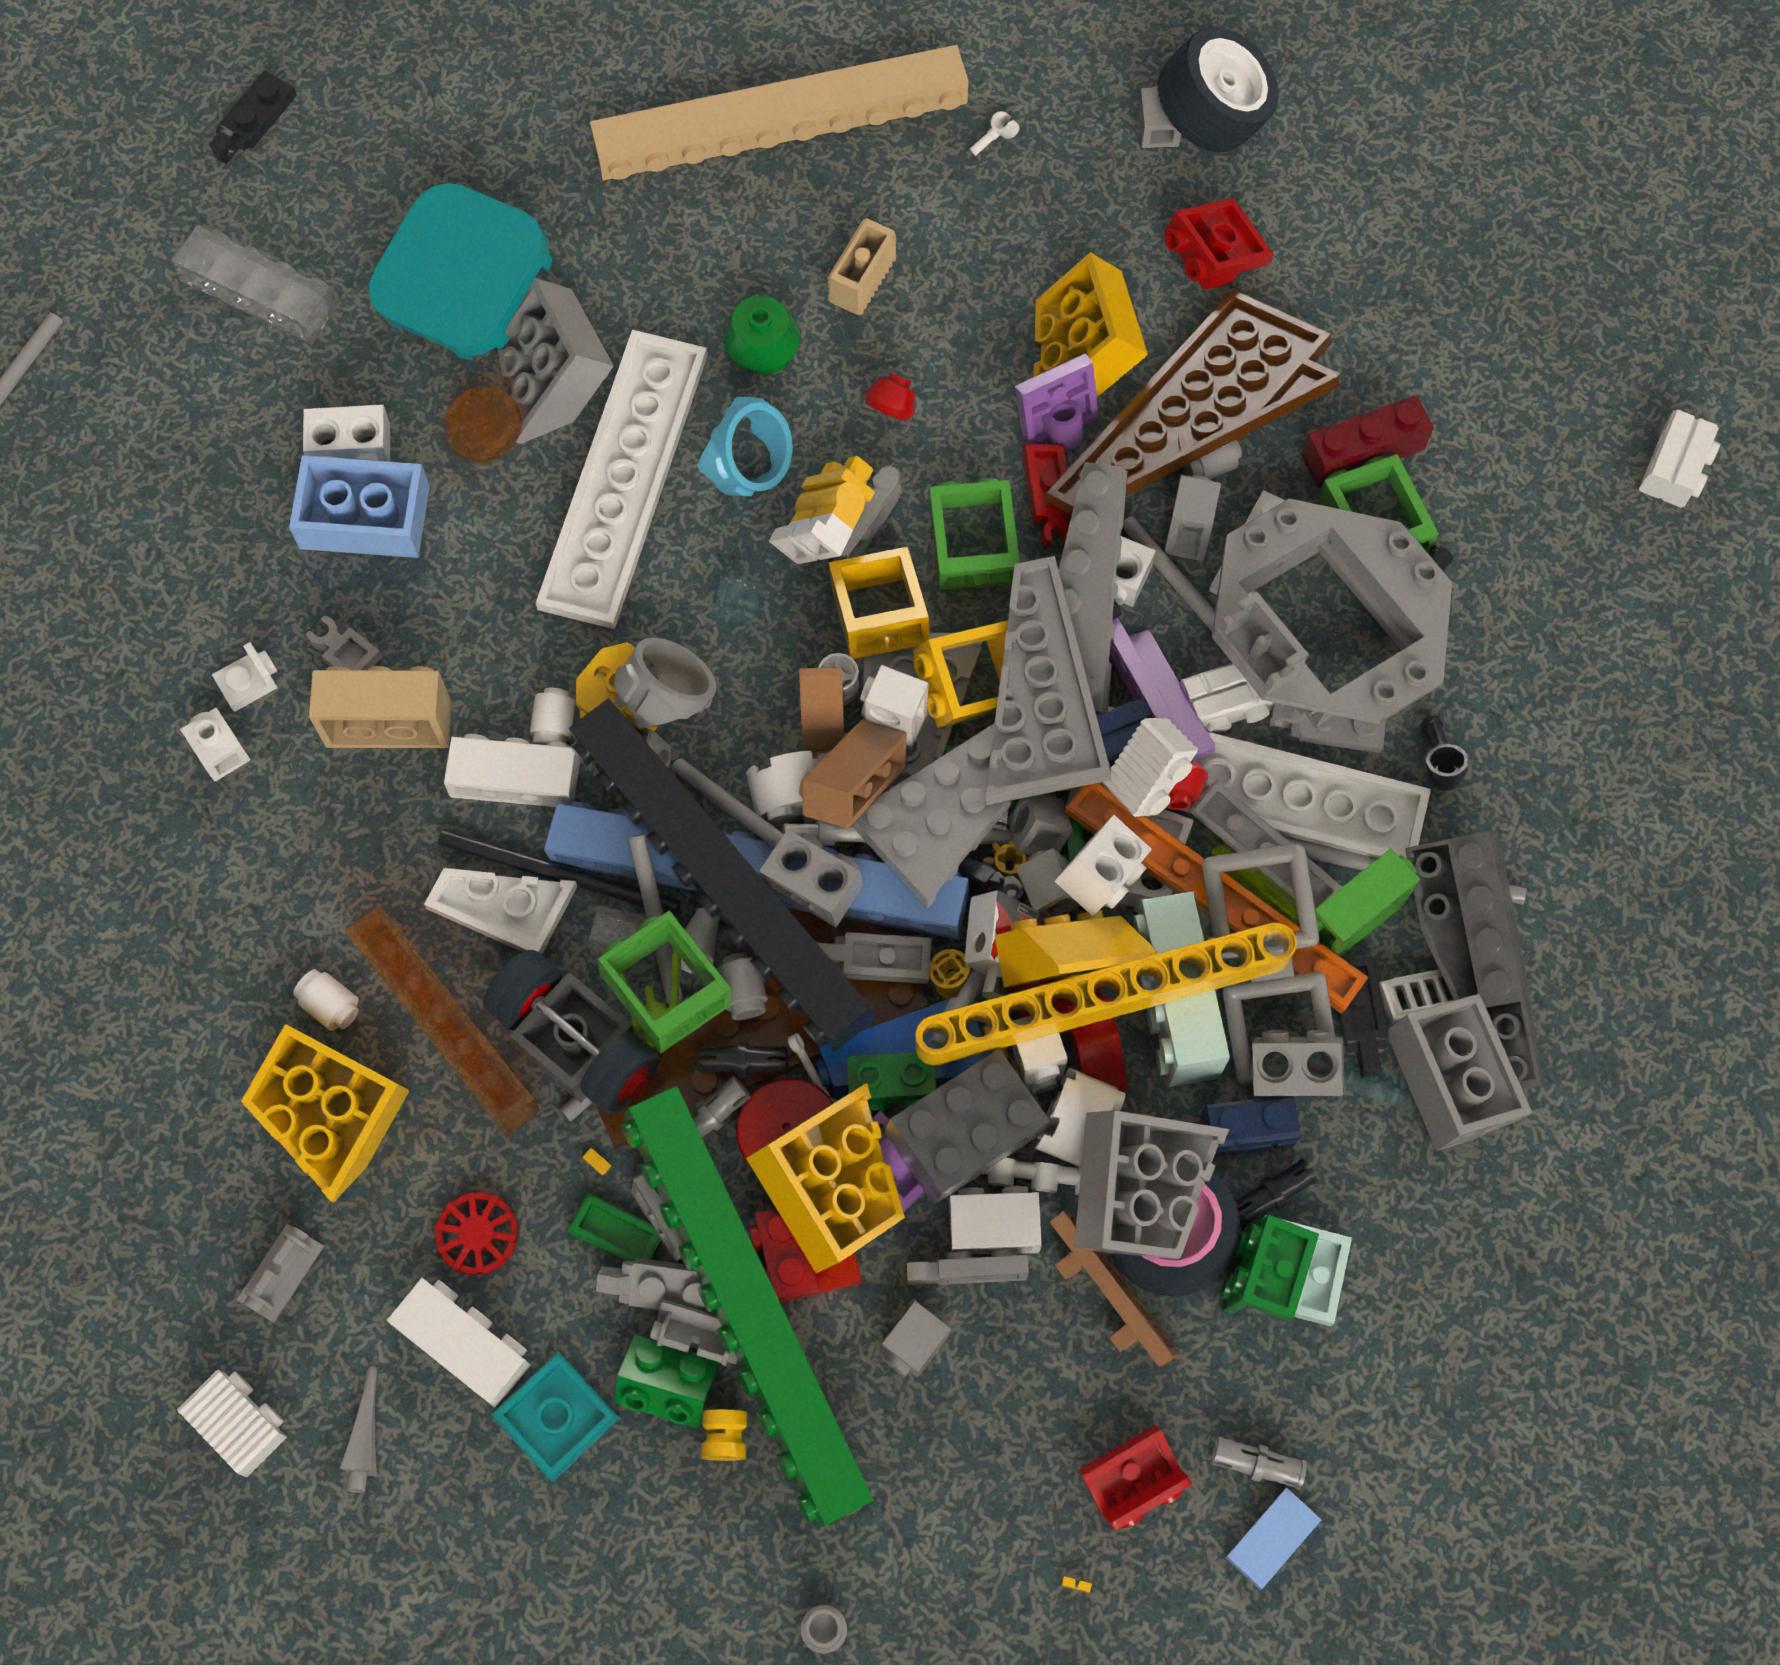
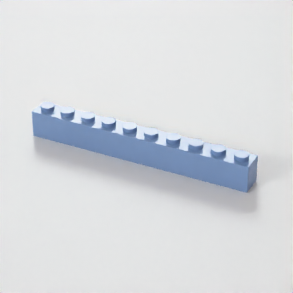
[544,802,970,940]

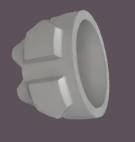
[614,638,716,729]

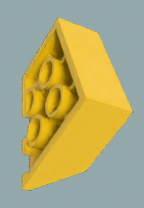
[1033,252,1148,397]
[241,1024,410,1203]
[746,1083,905,1273]

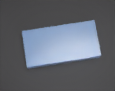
[1225,1488,1321,1590]

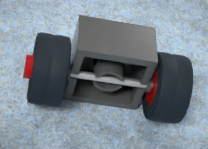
[483,950,660,1114]

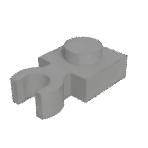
[306,616,382,671]

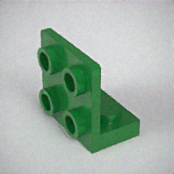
[1220,1215,1319,1322]

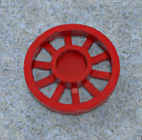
[435,1192,519,1276]

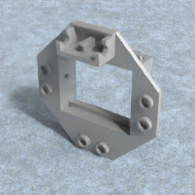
[1212,498,1452,727]

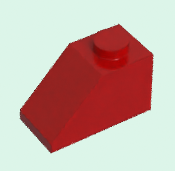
[1064,996,1128,1092]

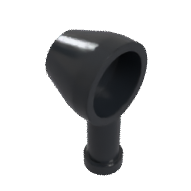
[1421,715,1469,791]

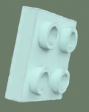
[1264,1215,1352,1326]

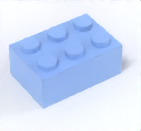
[289,455,430,558]

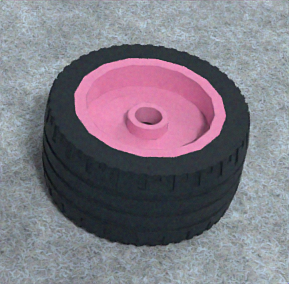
[1110,1171,1240,1297]

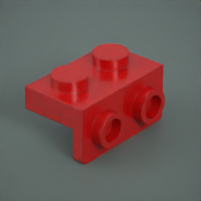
[1078,1425,1192,1530]

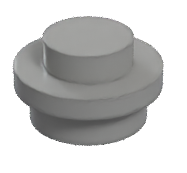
[801,1605,847,1654]

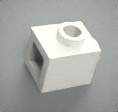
[180,708,250,782]

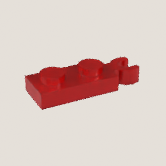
[1021,444,1072,548]

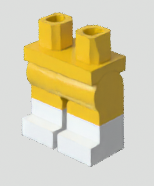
[769,456,875,564]

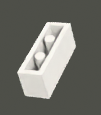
[444,734,580,807]
[387,1278,531,1409]

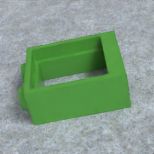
[1319,454,1439,553]
[929,478,1020,590]
[1315,848,1420,957]
[598,910,732,1054]

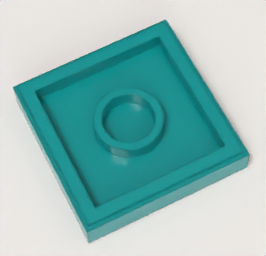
[491,1351,620,1483]

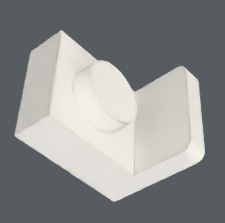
[212,642,277,712]

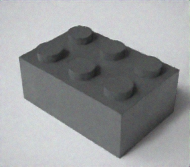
[884,1049,1051,1205]

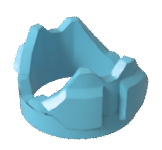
[697,397,793,497]

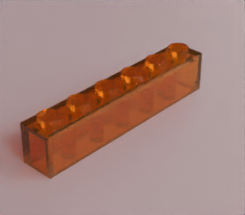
[345,905,541,1138]

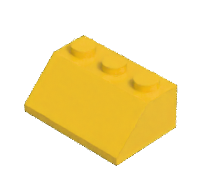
[994,910,1158,987]

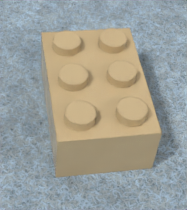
[309,666,452,748]

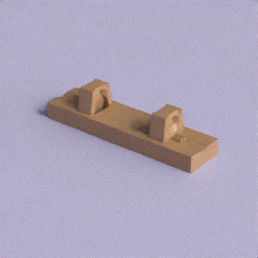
[1050,1210,1181,1367]

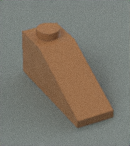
[799,668,844,759]

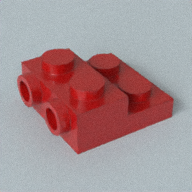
[1164,198,1274,290]
[749,1208,862,1304]

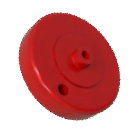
[736,1078,833,1170]

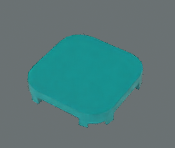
[369,183,553,361]

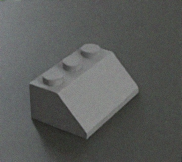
[1388,994,1532,1151]

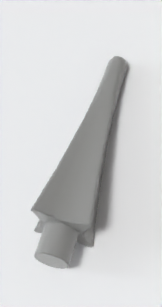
[340,1366,378,1493]

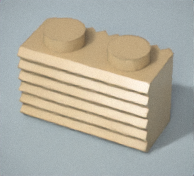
[827,218,896,315]

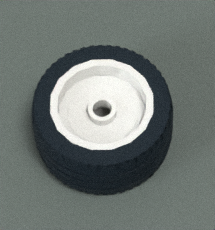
[1157,26,1279,153]

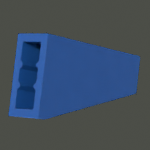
[814,996,990,1096]

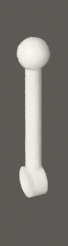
[788,1033,837,1103]

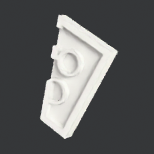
[424,868,577,954]

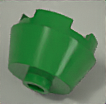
[723,296,801,375]

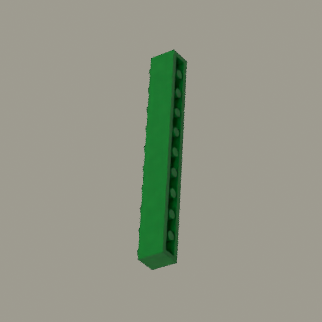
[621,1086,874,1528]

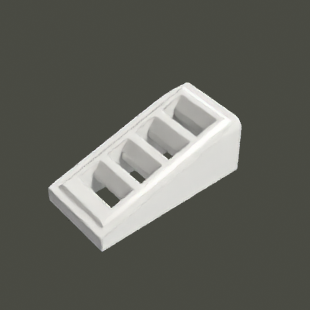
[1379,969,1454,1029]

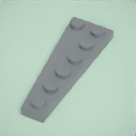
[1059,462,1127,714]

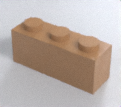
[799,720,907,829]

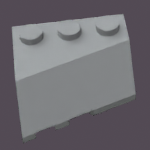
[497,278,614,444]
[1074,1110,1229,1259]

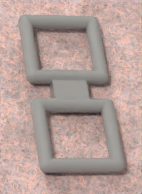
[1202,844,1335,1086]

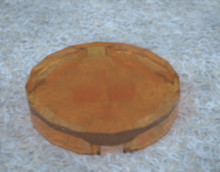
[444,386,522,463]

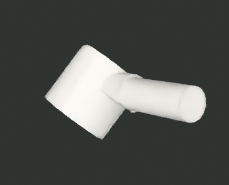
[970,111,1019,156]

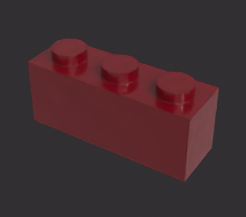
[1301,395,1434,488]

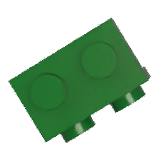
[847,1052,936,1116]
[614,1335,719,1428]

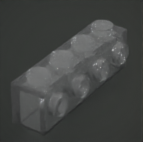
[172,225,337,344]

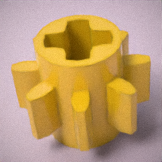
[984,838,1030,882]

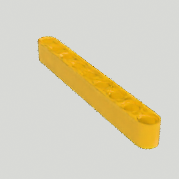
[915,923,1297,1066]

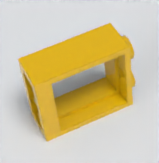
[829,547,930,659]
[913,620,1008,728]

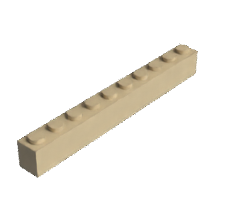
[590,45,969,180]

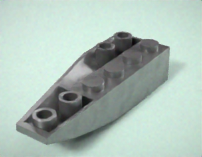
[1405,831,1543,1090]

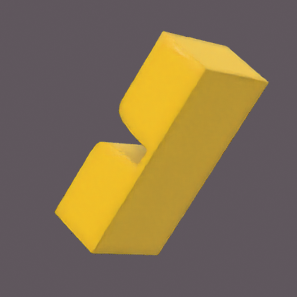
[582,1148,612,1176]
[1061,1576,1092,1593]

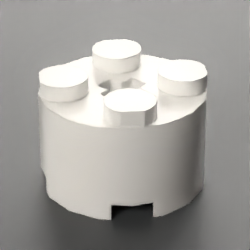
[746,751,825,832]
[1035,1068,1126,1168]

